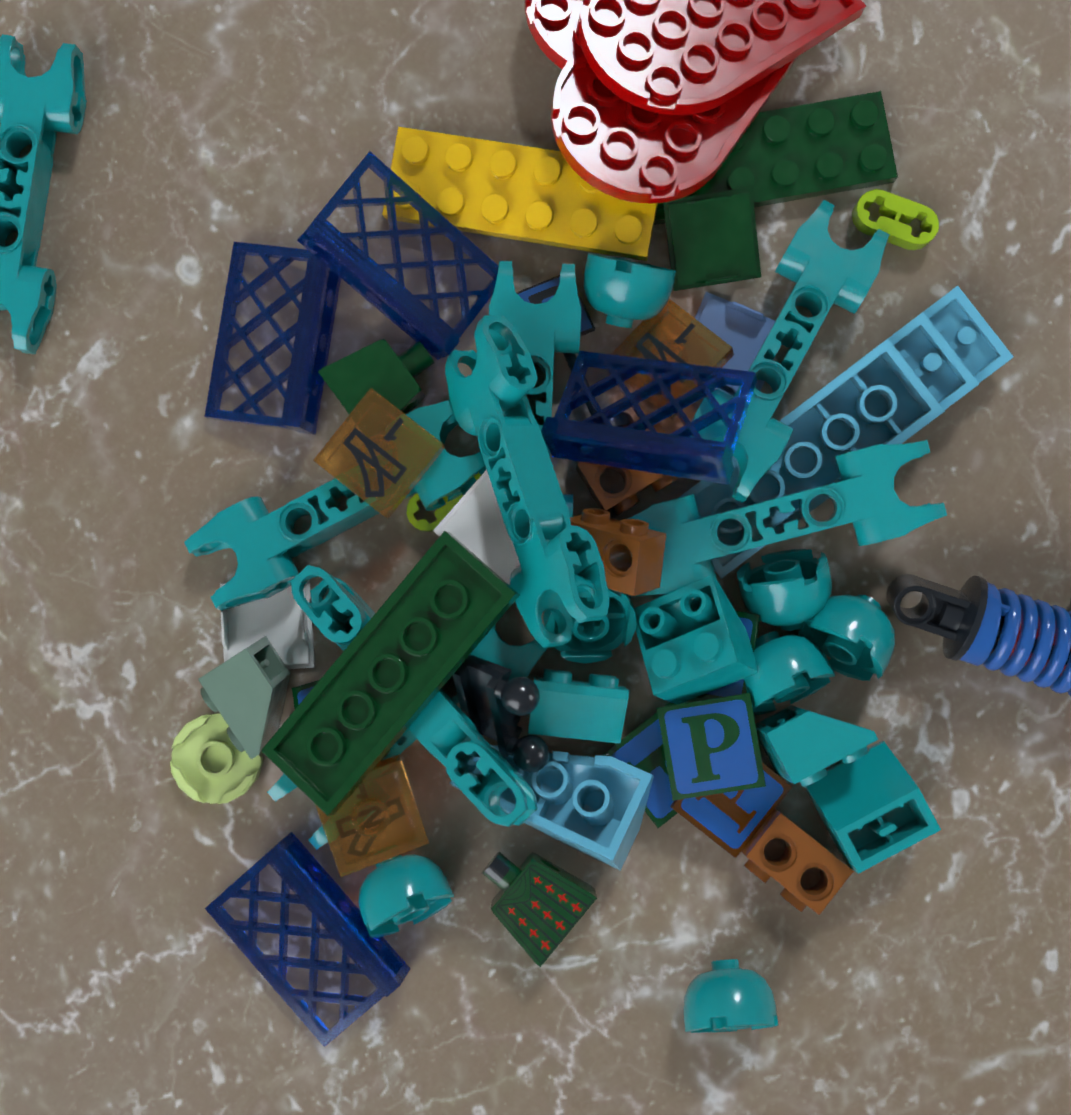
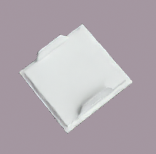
[433,469,520,584]
[220,580,315,669]

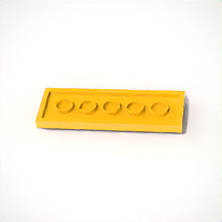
[382,126,658,261]

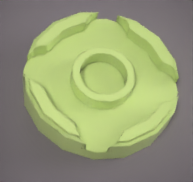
[170,713,263,804]

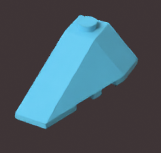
[449,745,654,871]

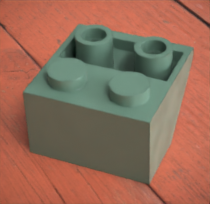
[198,636,291,759]

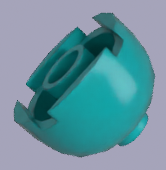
[584,253,676,328]
[737,549,832,631]
[543,587,637,664]
[799,595,895,681]
[744,631,835,715]
[358,850,454,938]
[684,959,779,1033]

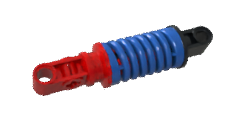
[886,574,1071,696]

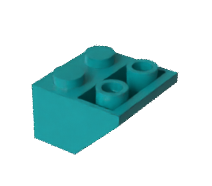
[634,575,758,704]
[528,669,629,743]
[755,705,879,786]
[804,741,941,874]

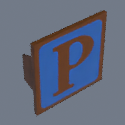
[670,762,792,858]

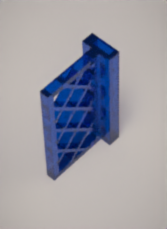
[297,151,499,360]
[204,242,344,435]
[541,351,757,485]
[205,832,411,1047]

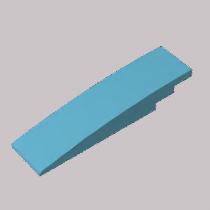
[679,286,1013,579]

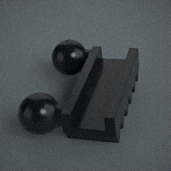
[453,654,549,772]

